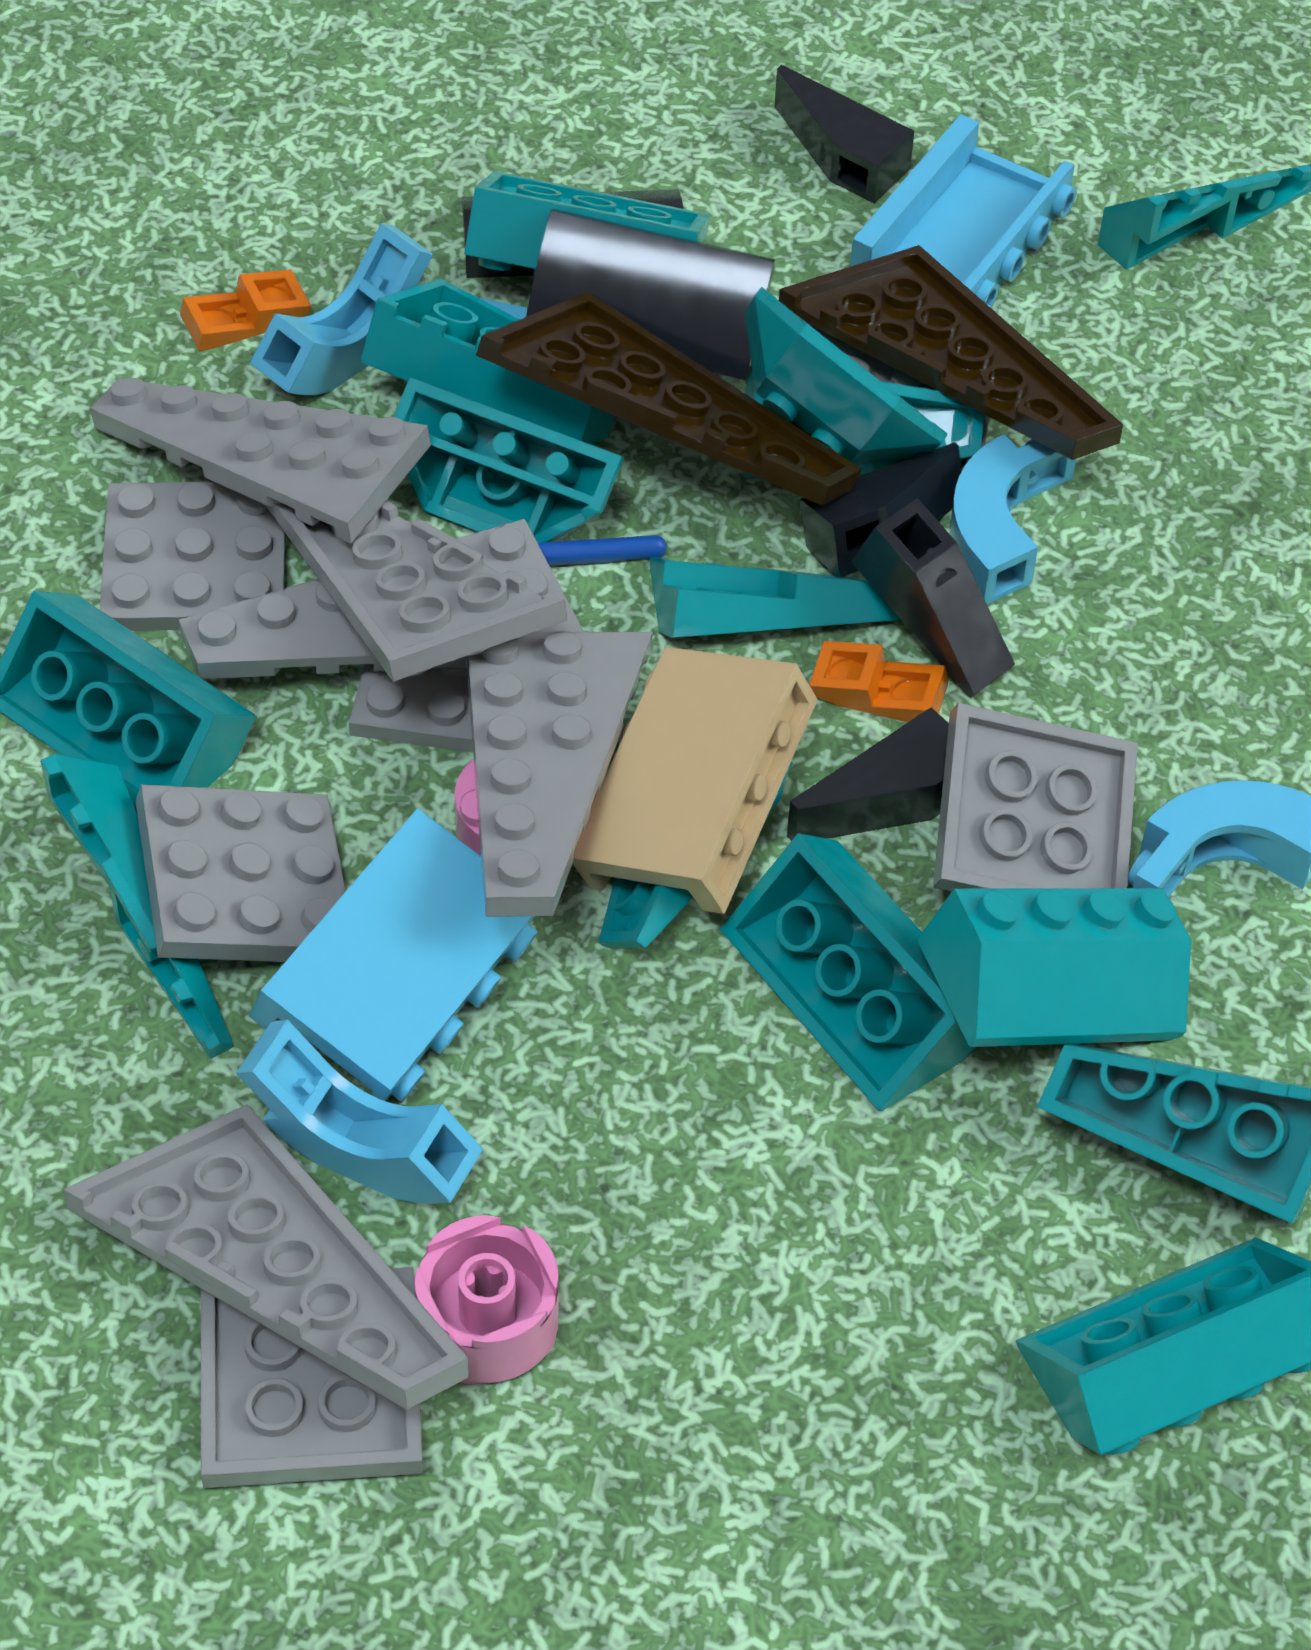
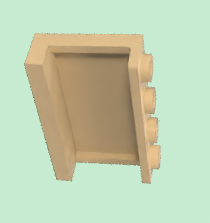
[573,647,818,914]

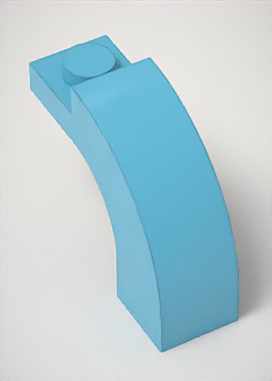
[250,223,433,395]
[949,434,1076,604]
[1128,780,1311,898]
[236,1019,483,1204]

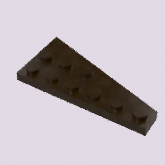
[778,245,1123,460]
[476,292,862,506]

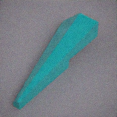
[1098,164,1311,270]
[649,557,901,638]
[40,753,234,1059]

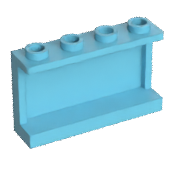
[850,114,1077,308]
[249,808,538,1103]

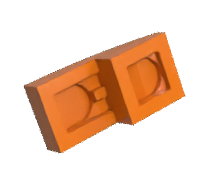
[180,269,311,351]
[809,641,949,722]

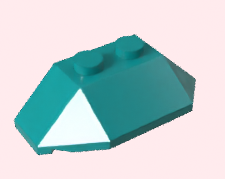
[744,286,948,464]
[394,377,624,543]

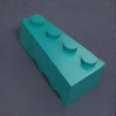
[360,278,615,444]
[1037,1044,1311,1224]

